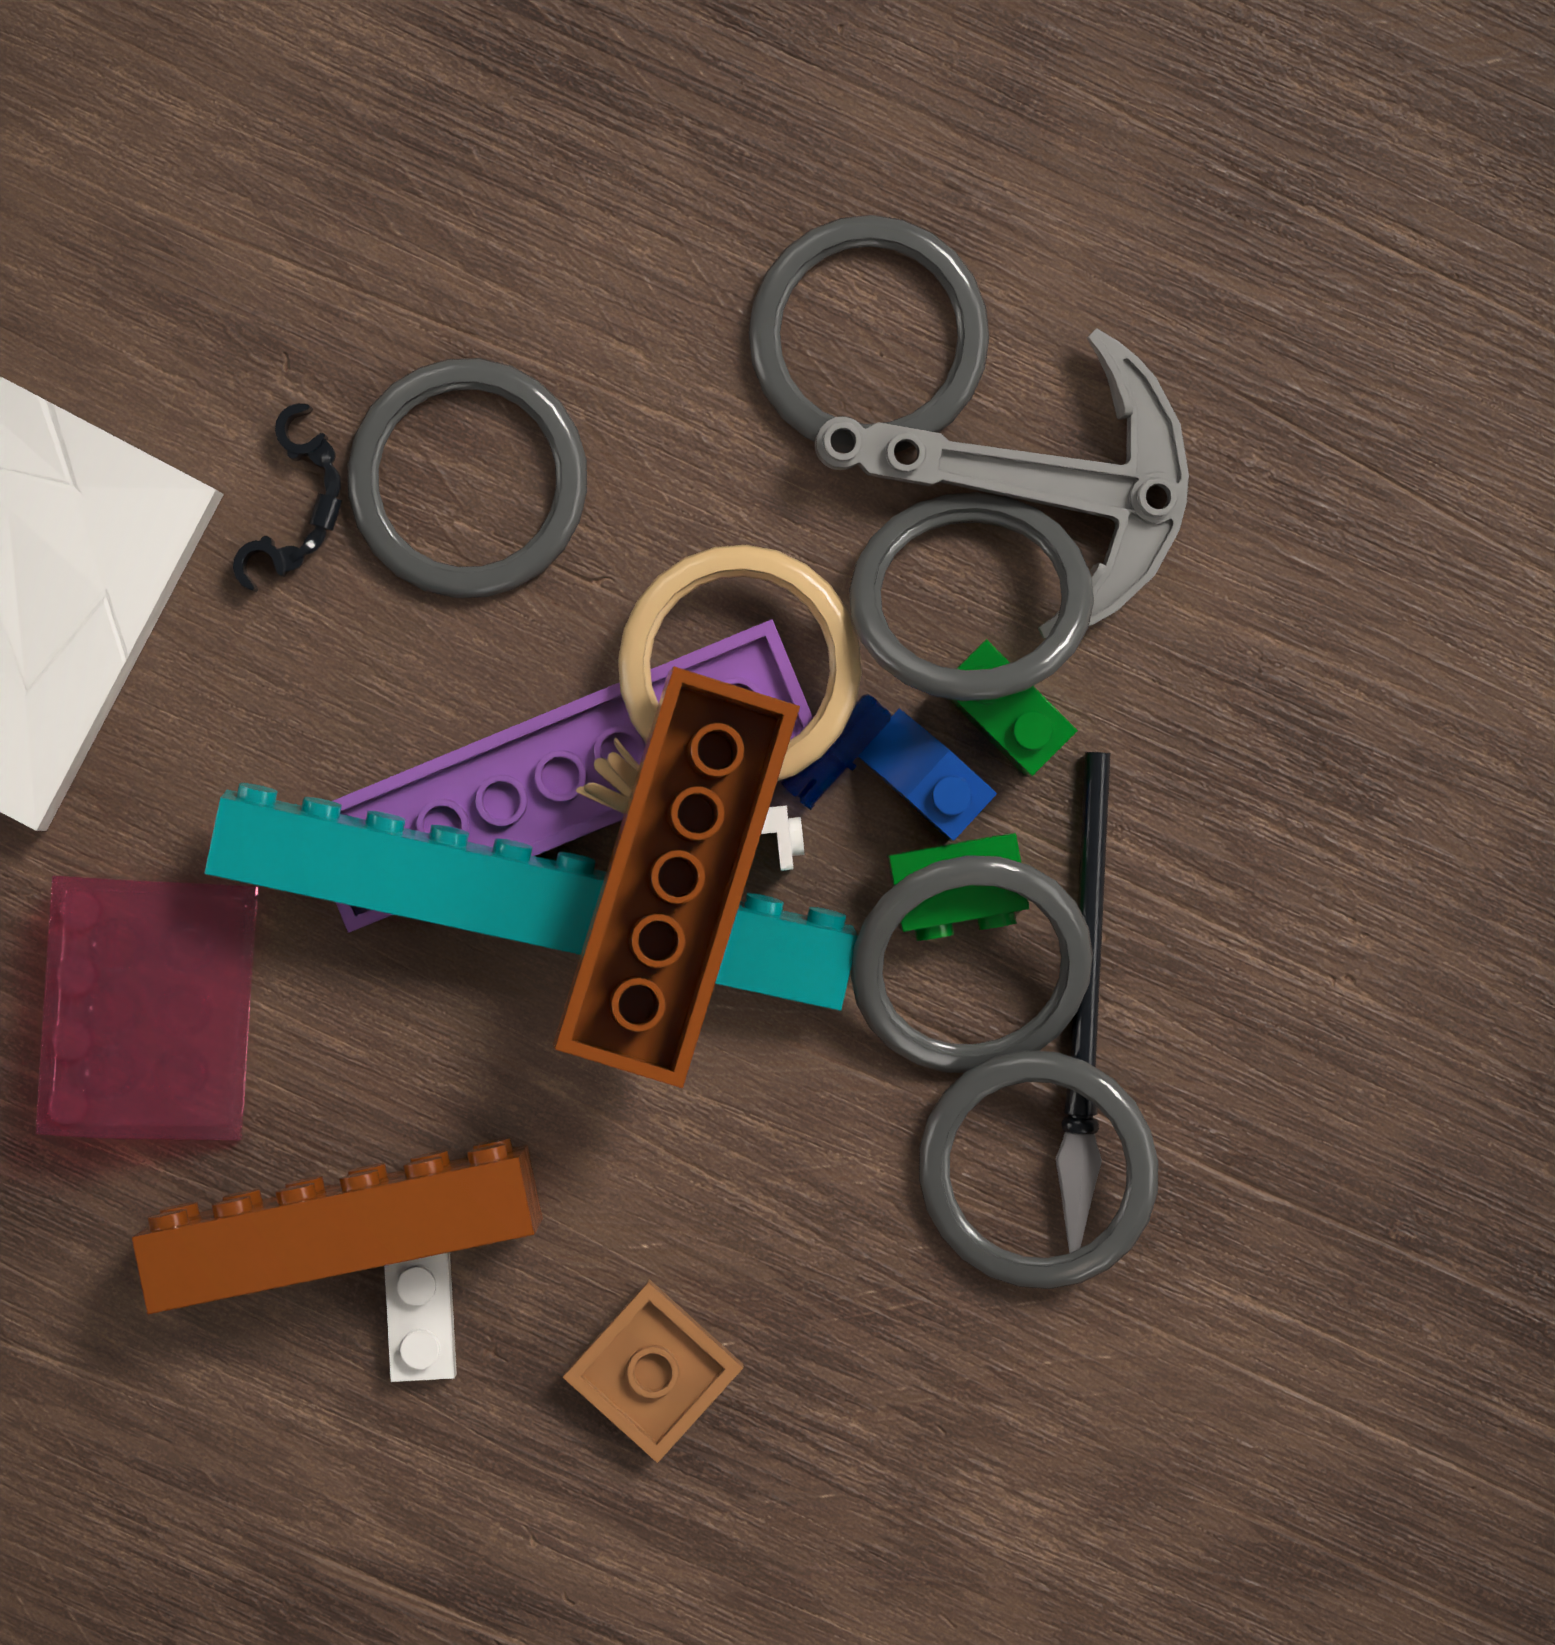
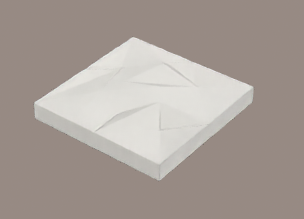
[0,376,224,831]

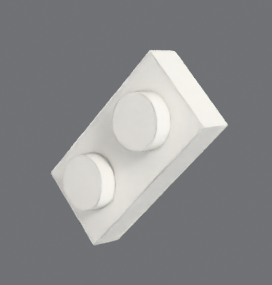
[384,1252,457,1382]

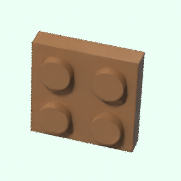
[563,1279,743,1463]

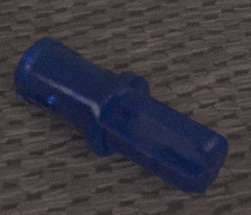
[781,694,892,810]

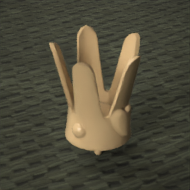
[575,738,639,814]

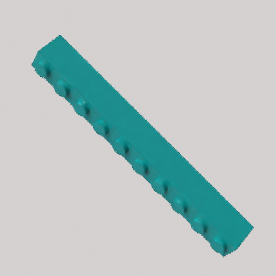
[204,783,858,1011]

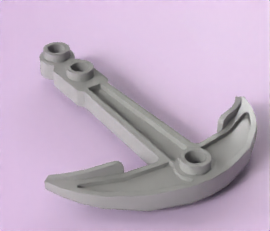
[815,328,1189,639]

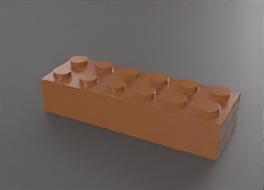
[552,666,800,1088]
[132,1137,543,1315]

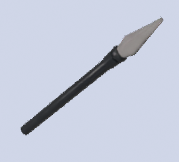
[1056,752,1111,1253]

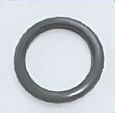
[748,215,990,453]
[347,358,587,598]
[849,492,1094,701]
[851,855,1093,1073]
[919,1050,1159,1289]

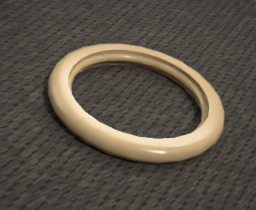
[618,545,862,781]

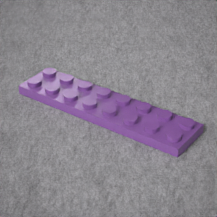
[333,619,813,933]

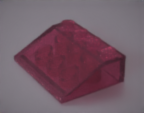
[36,874,258,1140]

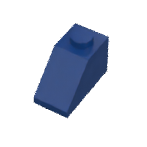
[857,708,997,841]

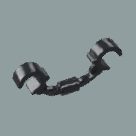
[233,403,342,592]

